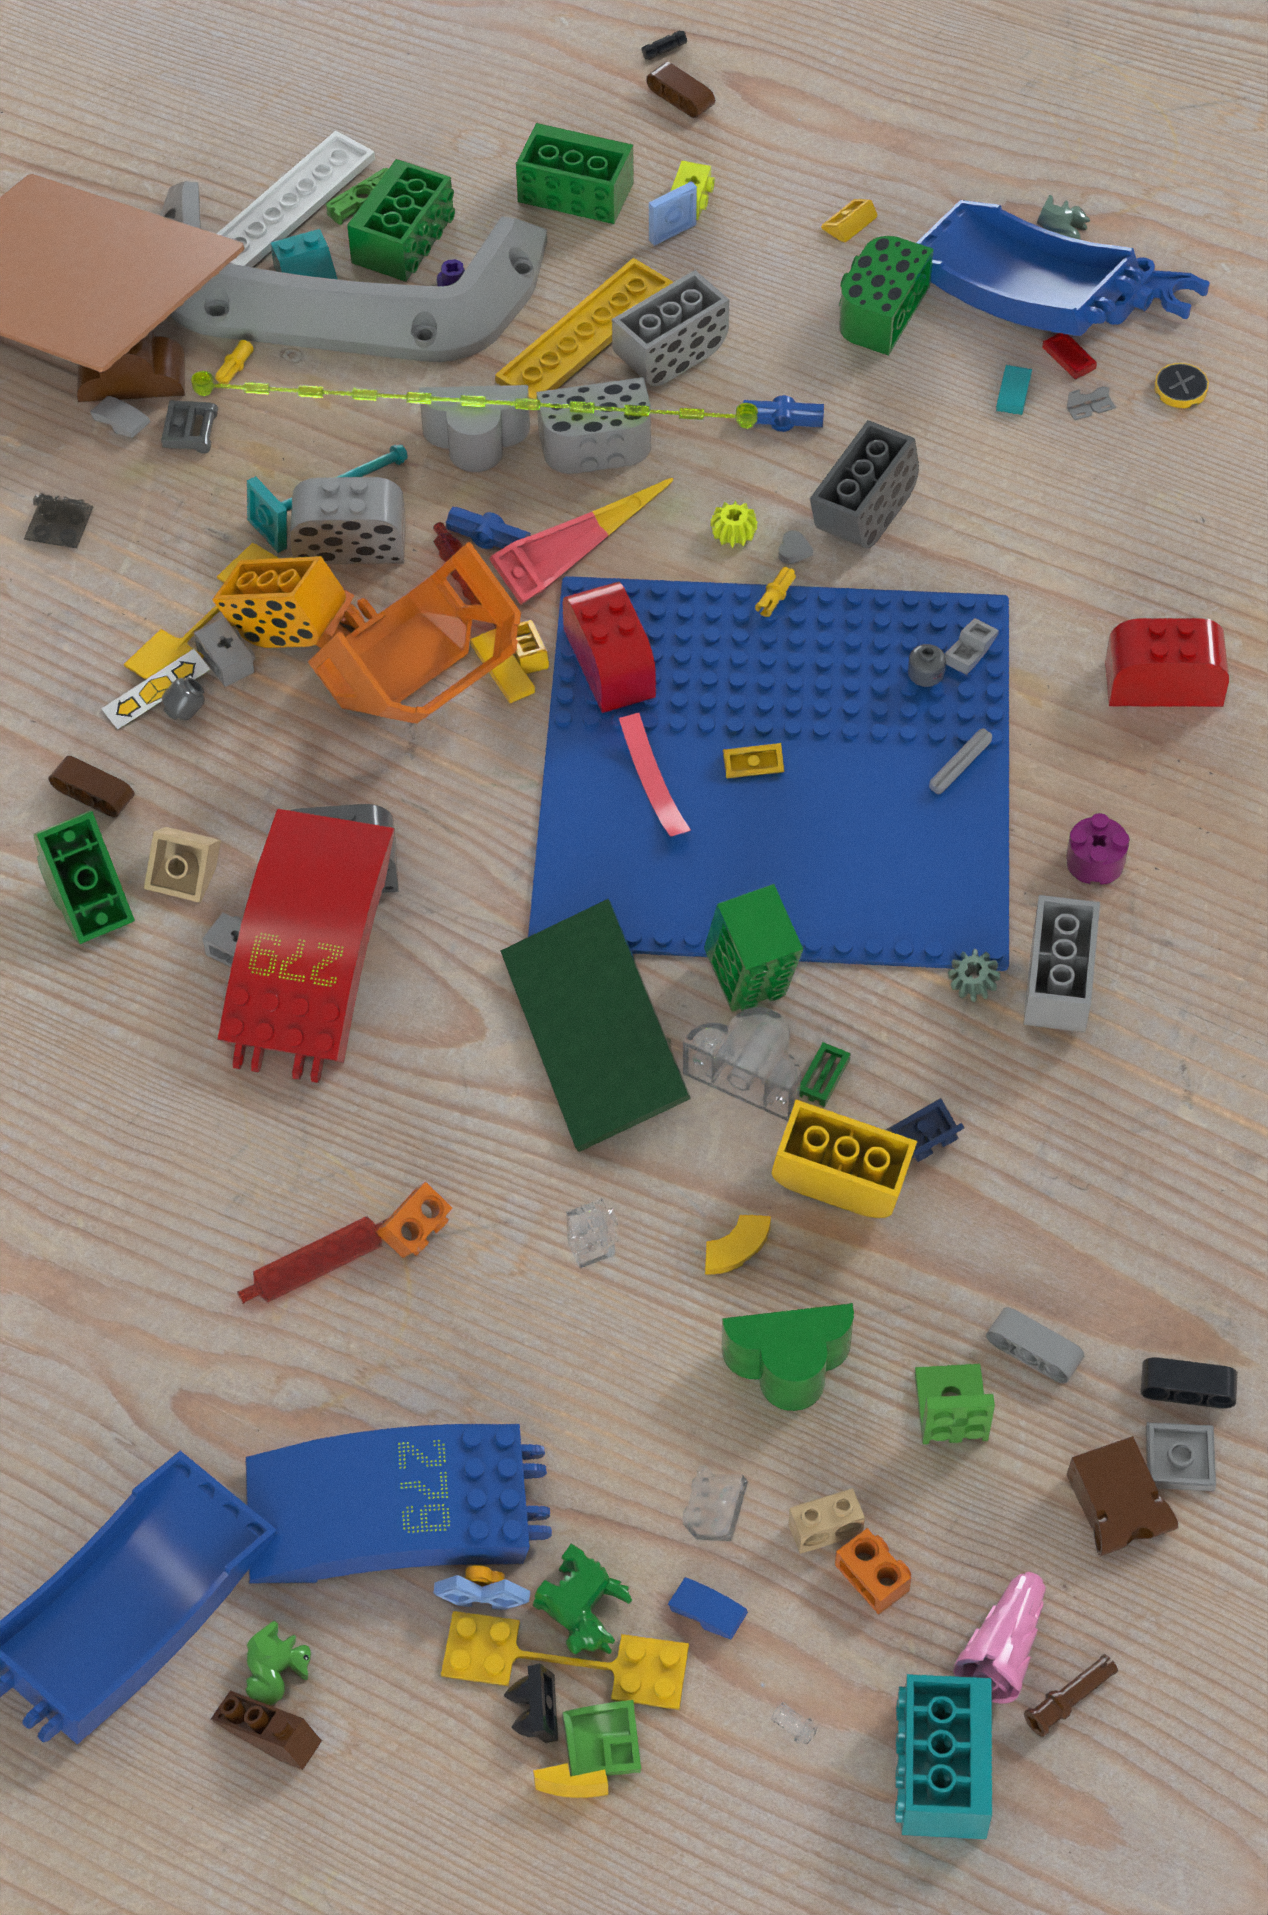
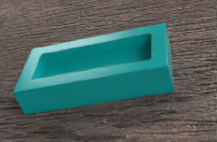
[996,365,1032,415]

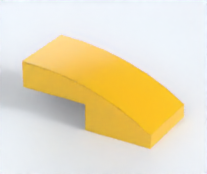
[533,1763,608,1798]

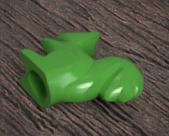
[245,1621,311,1706]

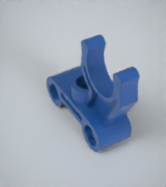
[1106,257,1210,325]

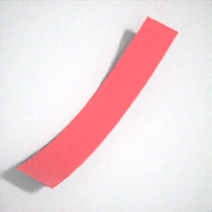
[619,713,691,837]

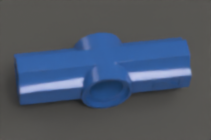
[742,395,824,432]
[446,507,531,549]

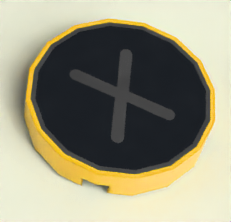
[1154,363,1209,408]

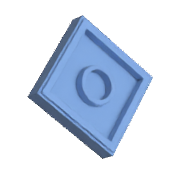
[649,181,697,246]

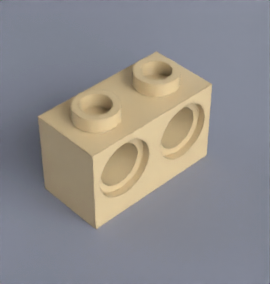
[788,1488,865,1554]

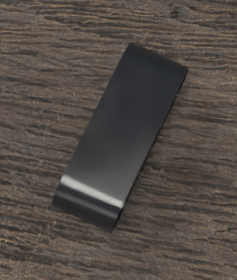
[1140,1357,1238,1409]

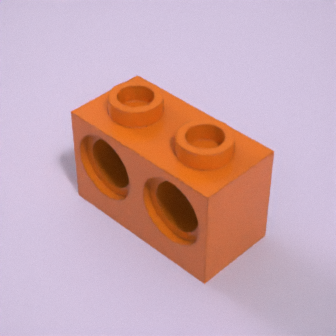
[376,1182,453,1258]
[835,1528,912,1615]

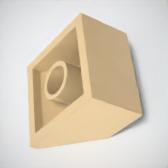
[144,827,221,902]

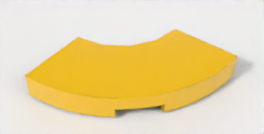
[705,1215,771,1275]

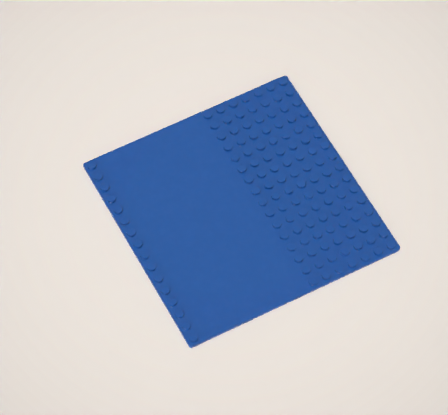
[528,576,1009,971]

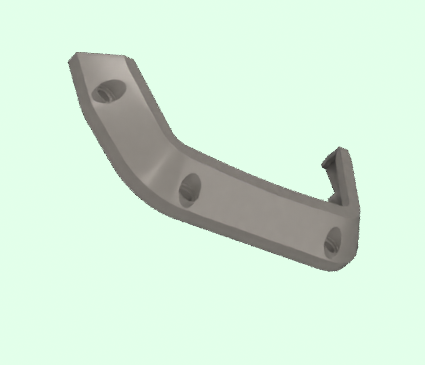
[160,181,548,362]

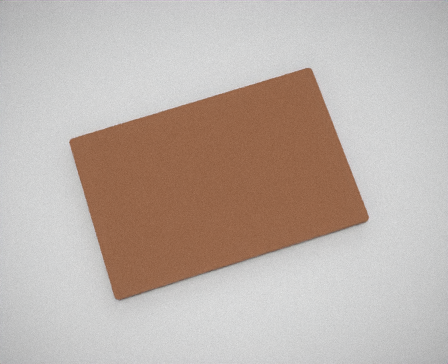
[0,174,245,372]

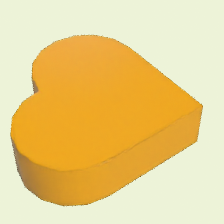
[465,1566,505,1587]

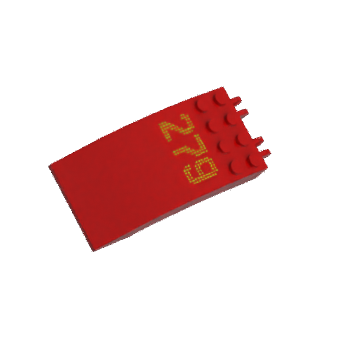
[217,809,395,1083]

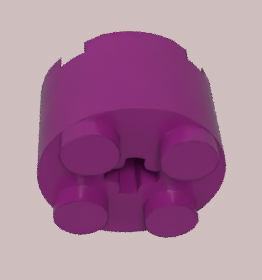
[1066,813,1130,885]

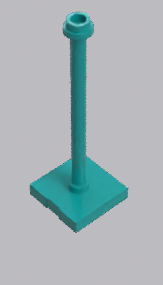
[247,444,408,553]

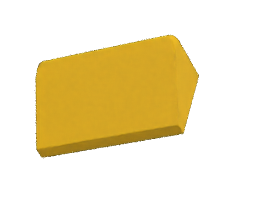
[821,199,878,242]
[722,743,784,779]

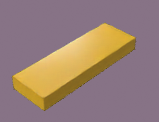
[470,629,535,703]

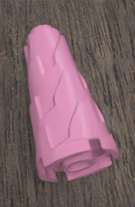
[953,1572,1046,1704]

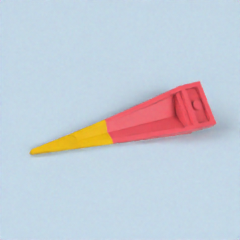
[489,478,673,605]

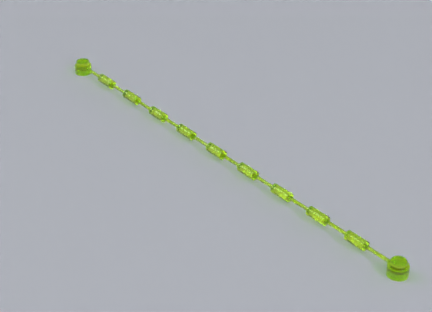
[191,371,758,428]

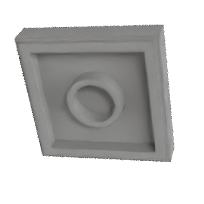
[1146,1422,1216,1491]

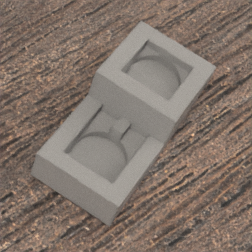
[90,396,151,438]
[945,618,999,675]

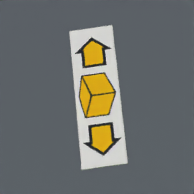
[101,649,211,730]

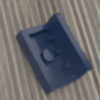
[886,1098,965,1162]

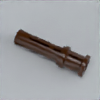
[1024,1654,1118,1737]

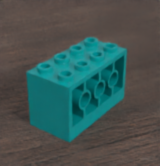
[895,1674,992,1839]

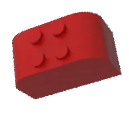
[563,582,656,713]
[1105,618,1229,707]

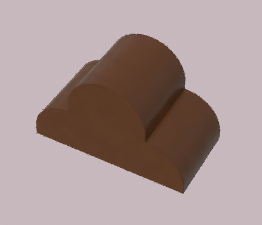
[77,330,185,402]

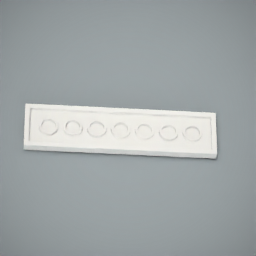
[217,131,375,267]

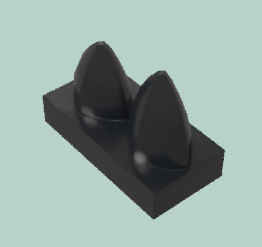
[504,1663,558,1743]

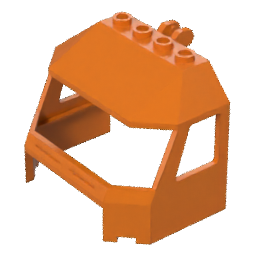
[308,541,521,724]

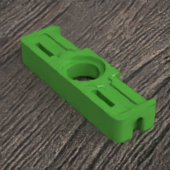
[326,168,388,225]

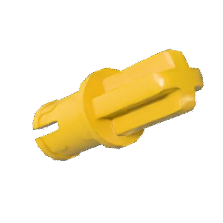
[215,340,254,385]
[755,566,796,617]

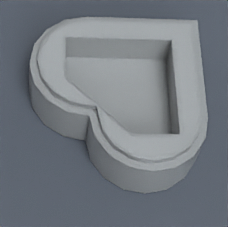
[778,531,813,564]

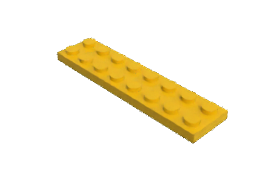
[495,258,673,407]

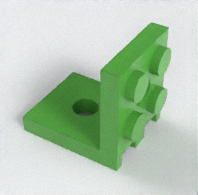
[914,1364,995,1444]

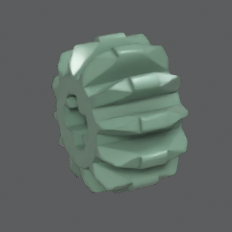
[948,948,1001,1002]

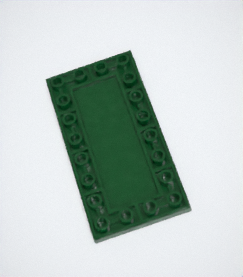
[500,899,691,1152]

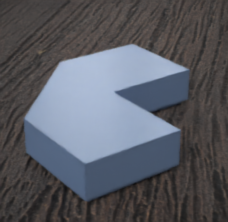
[433,1575,530,1610]

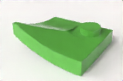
[562,1700,641,1777]

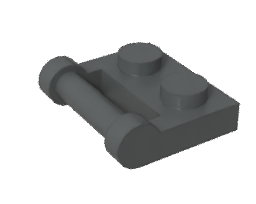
[161,400,218,453]

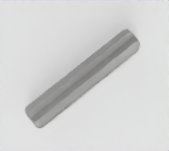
[929,728,992,794]

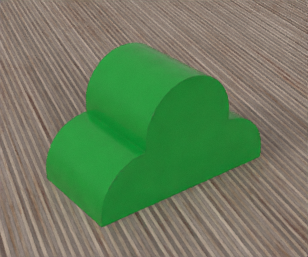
[34,810,135,944]
[721,1303,854,1411]

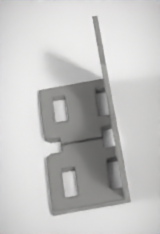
[1067,386,1116,421]

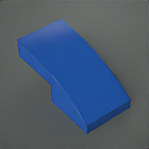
[668,1577,748,1640]

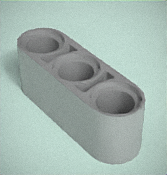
[986,1307,1085,1384]

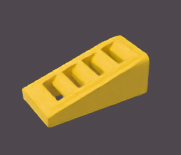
[514,620,549,674]

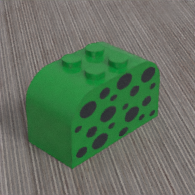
[839,236,934,356]

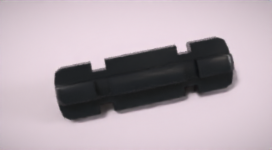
[641,30,687,60]

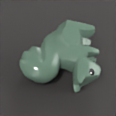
[1037,195,1090,240]

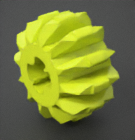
[710,500,758,548]

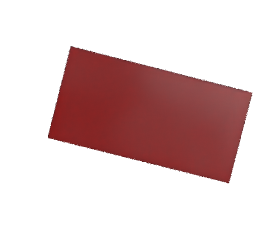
[1042,333,1097,380]

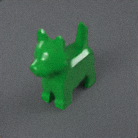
[533,1543,632,1655]

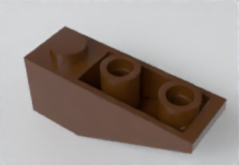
[211,1690,322,1770]

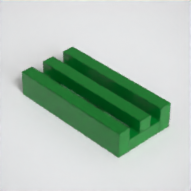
[797,1042,851,1107]

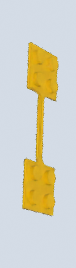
[124,542,278,680]
[441,1611,689,1710]

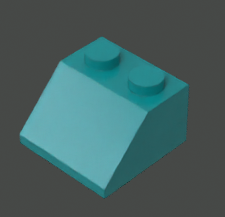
[270,229,338,280]

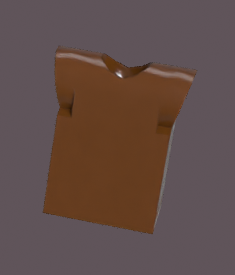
[1066,1436,1178,1557]

